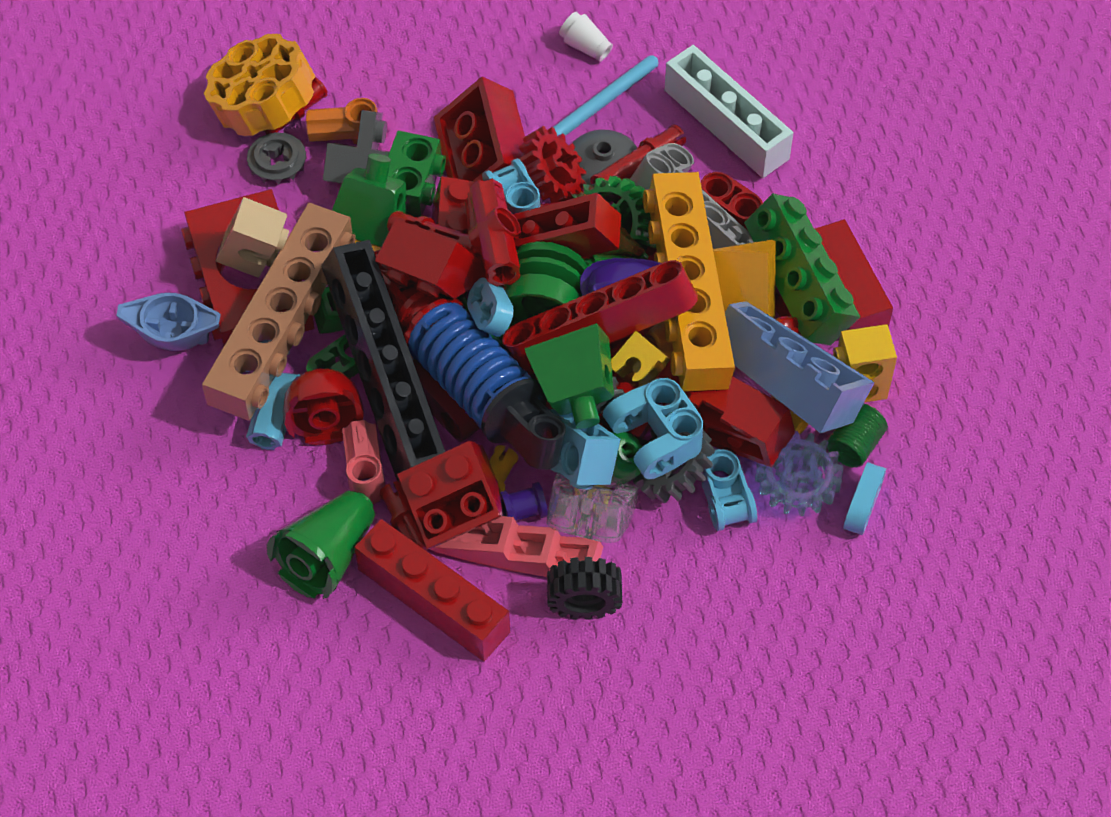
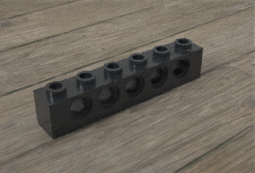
[321,240,445,481]

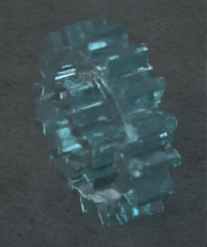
[755,431,843,516]

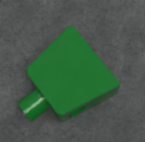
[332,153,406,247]
[525,323,614,429]

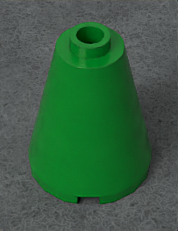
[267,491,375,599]

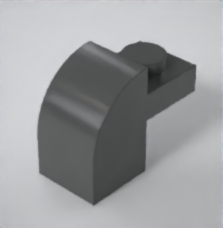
[323,110,390,183]

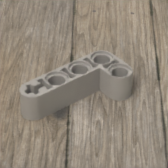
[630,143,754,249]

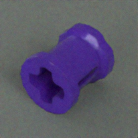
[499,482,548,521]

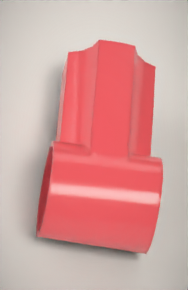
[342,420,385,504]

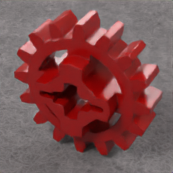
[519,126,587,203]

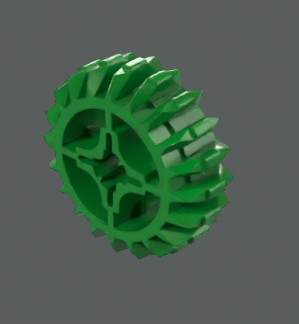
[572,176,656,260]

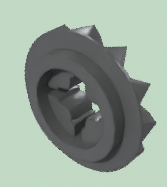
[247,133,307,185]

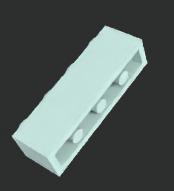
[664,45,794,178]

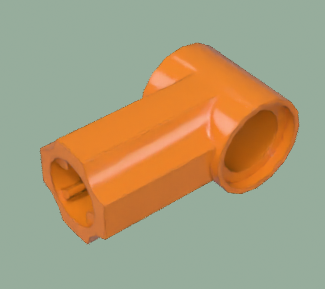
[306,98,378,144]

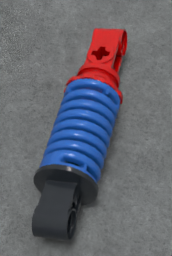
[374,250,566,470]

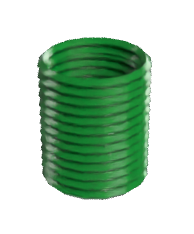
[826,404,888,468]

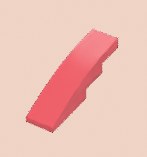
[430,516,603,577]

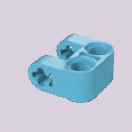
[602,378,703,479]

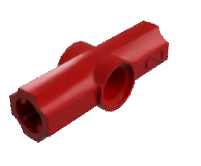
[468,178,521,287]

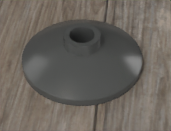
[573,130,637,186]

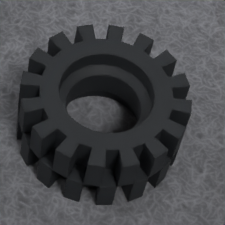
[547,557,623,620]

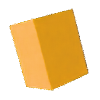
[713,240,776,318]

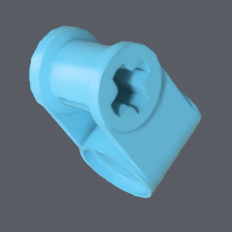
[482,158,541,214]
[701,449,758,531]

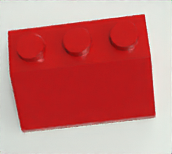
[433,76,527,182]

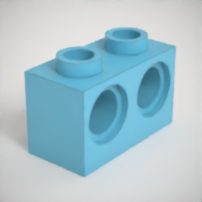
[549,409,621,490]

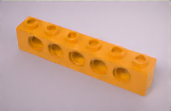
[643,172,735,391]

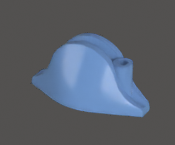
[116,293,221,351]

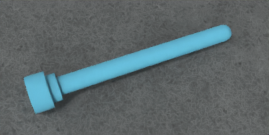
[554,55,659,136]

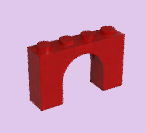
[181,189,315,346]

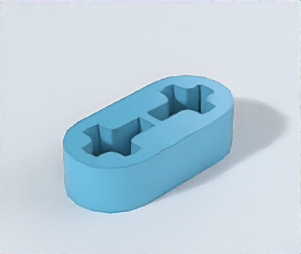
[467,277,514,337]
[843,462,887,535]

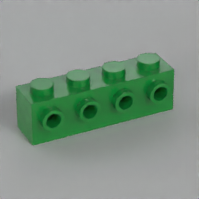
[744,193,860,346]

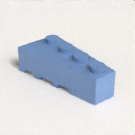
[725,301,875,433]

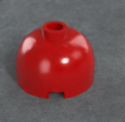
[283,369,364,445]

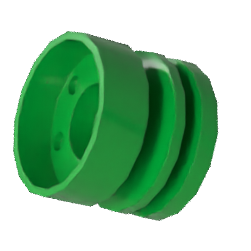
[503,241,588,331]

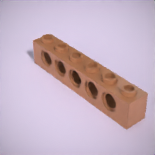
[202,202,355,421]

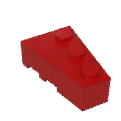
[657,359,795,468]

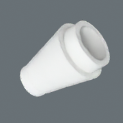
[559,12,613,62]

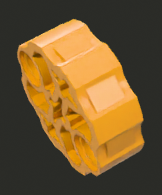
[204,34,315,136]

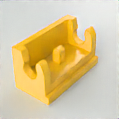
[611,331,670,387]

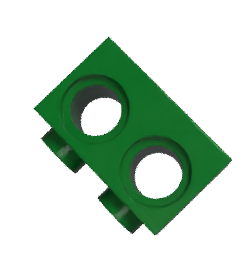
[388,130,446,218]

